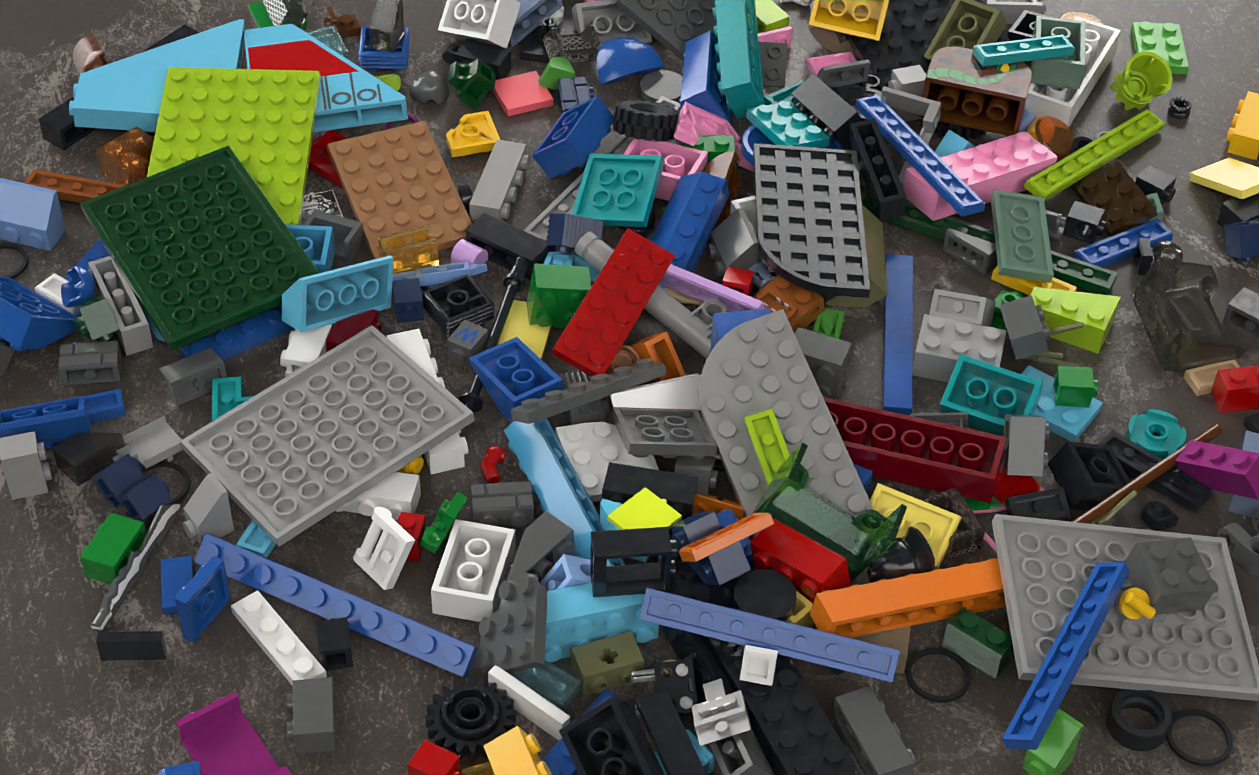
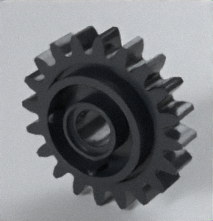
[425,677,516,762]

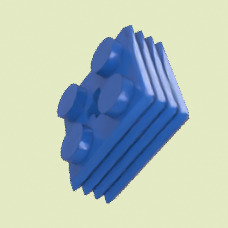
[358,27,410,71]

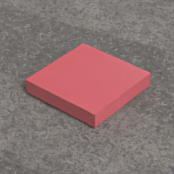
[492,71,554,117]

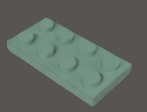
[990,189,1054,283]

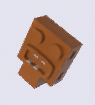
[752,275,825,334]

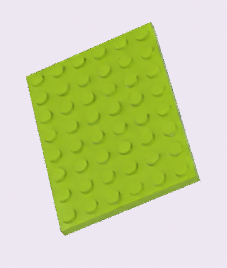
[147,67,321,225]

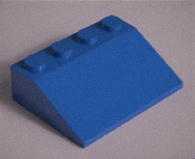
[0,276,78,352]

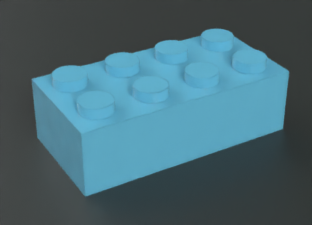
[544,582,659,662]

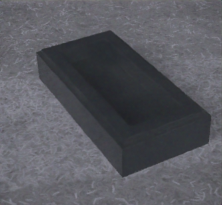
[96,631,167,661]

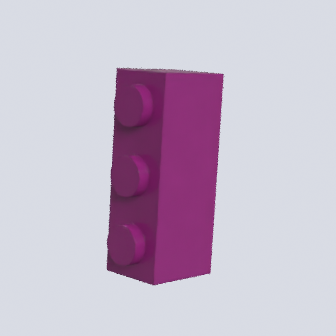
[1175,440,1259,500]

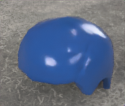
[61,265,96,308]

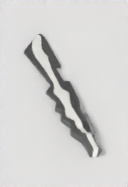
[91,504,181,632]

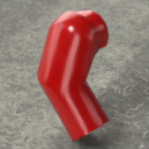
[480,445,507,484]

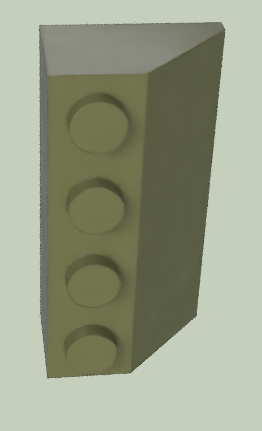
[825,205,888,307]

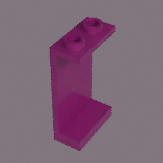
[176,692,292,775]

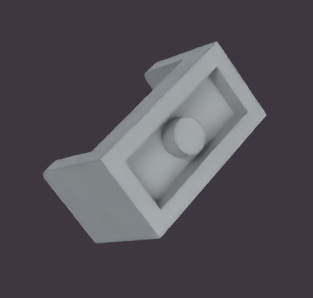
[929,289,996,327]

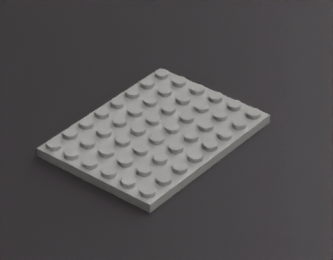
[180,325,475,547]
[992,514,1259,701]

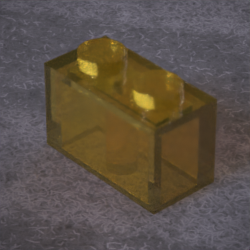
[378,225,439,274]

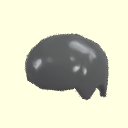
[409,70,450,104]

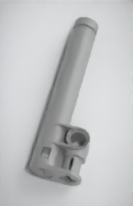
[575,232,727,359]

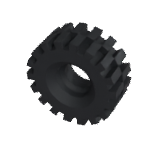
[612,100,678,141]

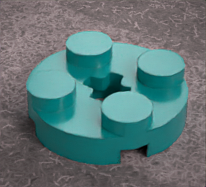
[1126,409,1186,460]

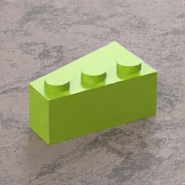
[1030,287,1121,354]

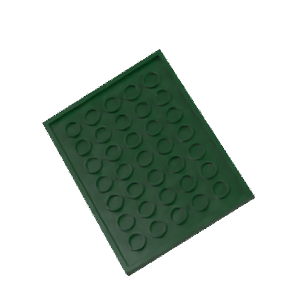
[80,145,320,351]

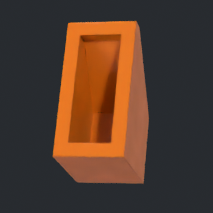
[630,331,686,383]

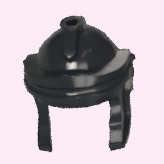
[867,526,935,583]

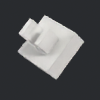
[740,645,778,686]

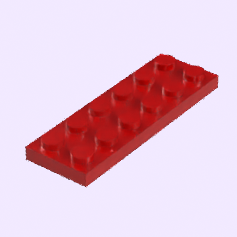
[551,229,675,377]

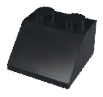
[1048,441,1130,511]

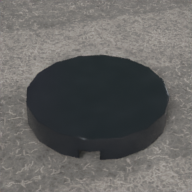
[733,569,796,621]

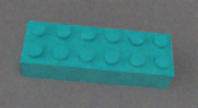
[712,0,765,119]

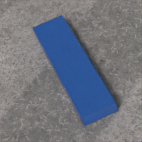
[1073,219,1174,268]

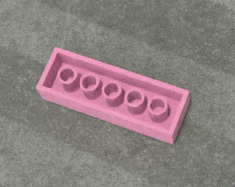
[903,131,1058,221]

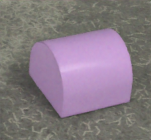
[451,239,488,264]

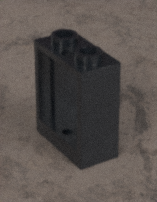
[590,527,677,597]

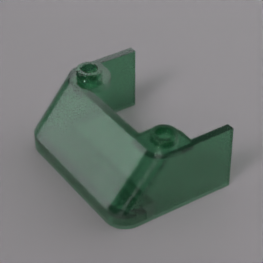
[753,443,907,580]

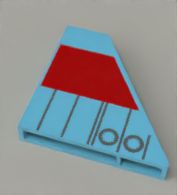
[243,24,408,133]

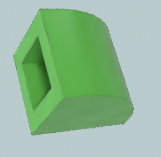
[538,57,575,91]

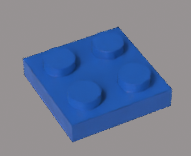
[175,555,231,643]

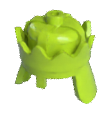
[1110,51,1173,110]

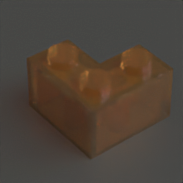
[96,127,154,185]

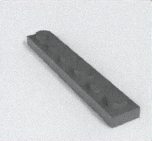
[510,358,667,424]

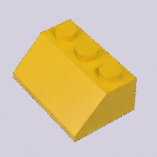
[809,0,889,41]

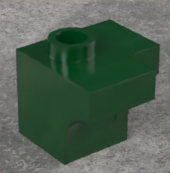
[448,58,496,111]

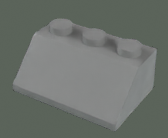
[572,0,652,52]

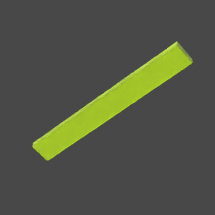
[1023,109,1165,201]

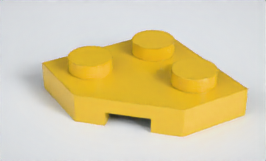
[446,111,500,157]

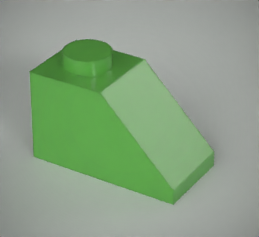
[1022,708,1084,775]

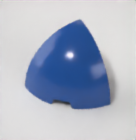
[597,36,664,85]

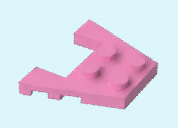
[674,102,754,172]

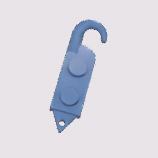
[393,261,488,289]

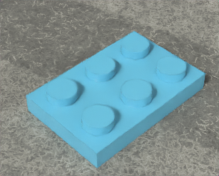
[1021,365,1103,442]

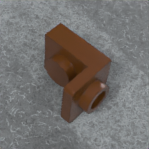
[324,7,361,40]

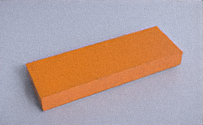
[679,513,774,562]

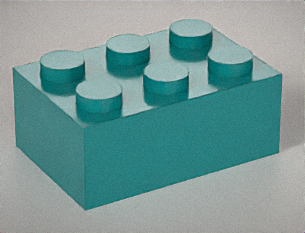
[940,354,1042,437]

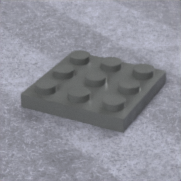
[612,407,717,459]

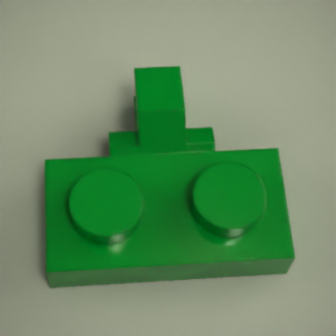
[419,492,468,554]

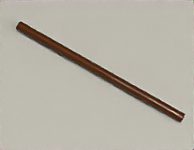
[1072,424,1222,524]

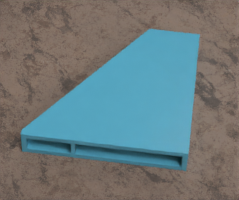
[69,19,245,132]

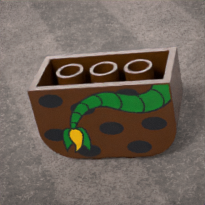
[919,46,1032,136]

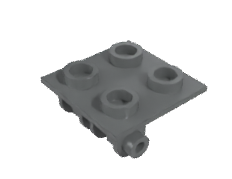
[759,41,788,88]

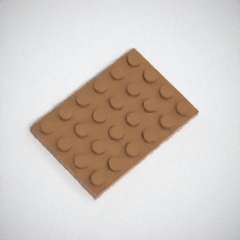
[327,121,472,262]

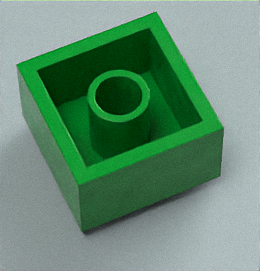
[527,264,591,328]

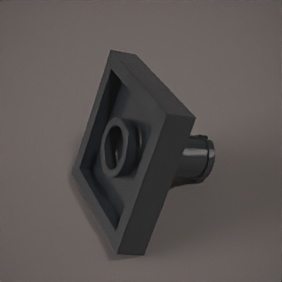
[520,17,577,64]

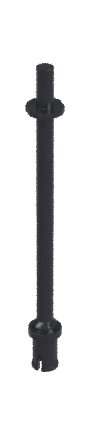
[459,257,530,428]

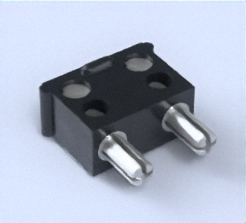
[631,656,698,717]

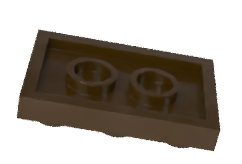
[1073,161,1157,237]

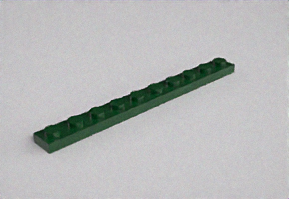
[862,193,1118,295]

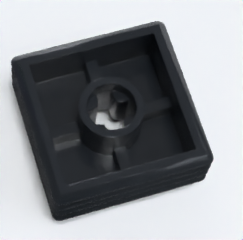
[422,274,495,337]

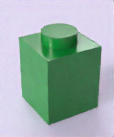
[1053,366,1098,408]

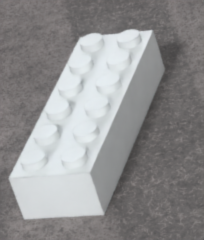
[1025,16,1121,131]

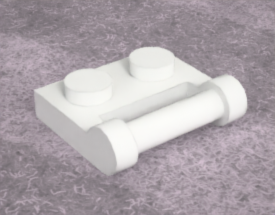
[353,507,415,590]

